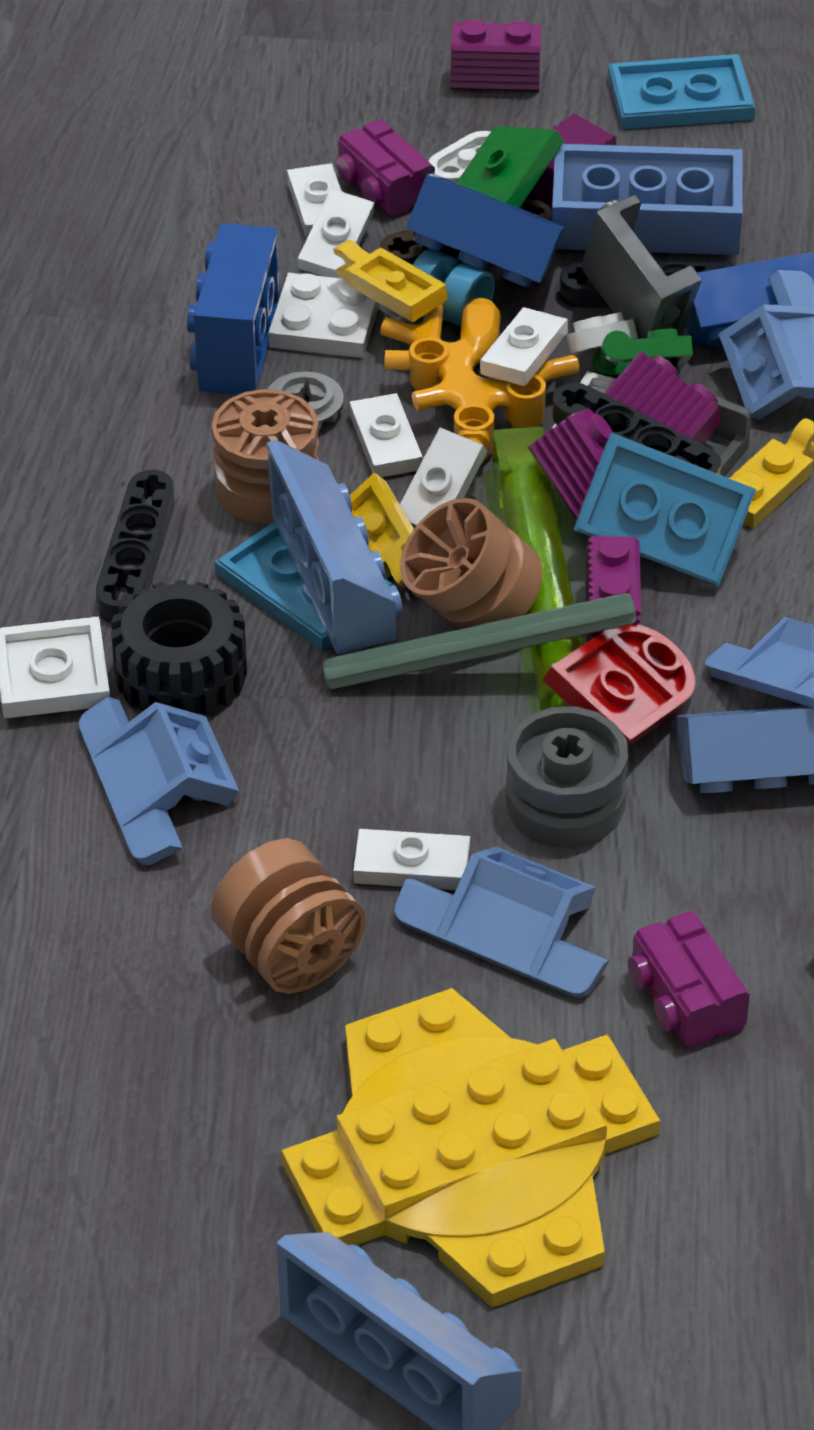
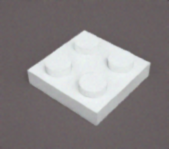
[269,273,380,358]
[0,617,110,719]

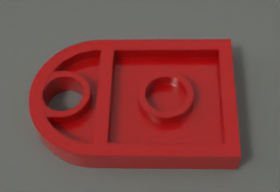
[542,624,695,748]

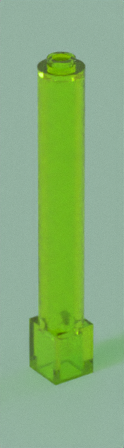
[492,426,583,711]

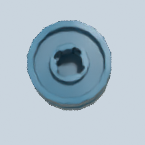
[413,248,495,327]

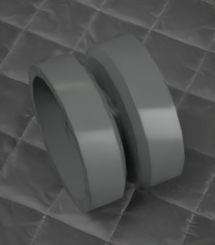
[506,707,628,847]

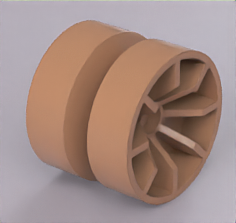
[400,498,543,630]

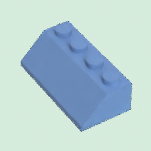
[552,144,743,255]
[266,440,403,656]
[672,705,814,793]
[276,1232,522,1430]

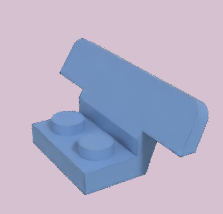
[719,270,814,420]
[705,617,814,708]
[79,697,239,865]
[395,846,610,998]

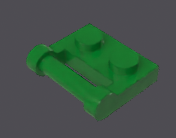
[592,329,693,377]

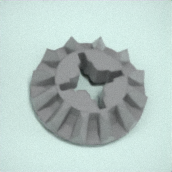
[268,371,344,430]

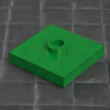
[456,125,564,208]

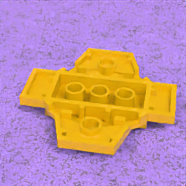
[281,988,660,1308]

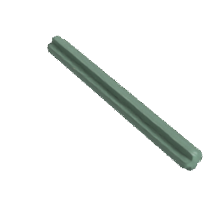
[323,593,636,689]

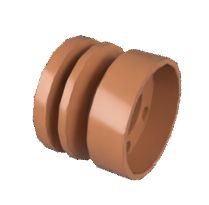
[211,389,319,524]
[211,838,365,994]

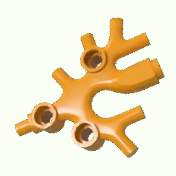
[380,298,579,464]

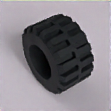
[111,580,247,715]

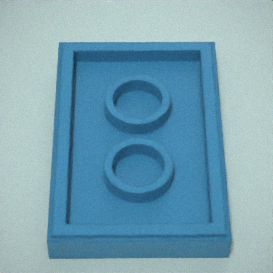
[608,54,755,130]
[573,433,756,586]
[214,522,397,651]

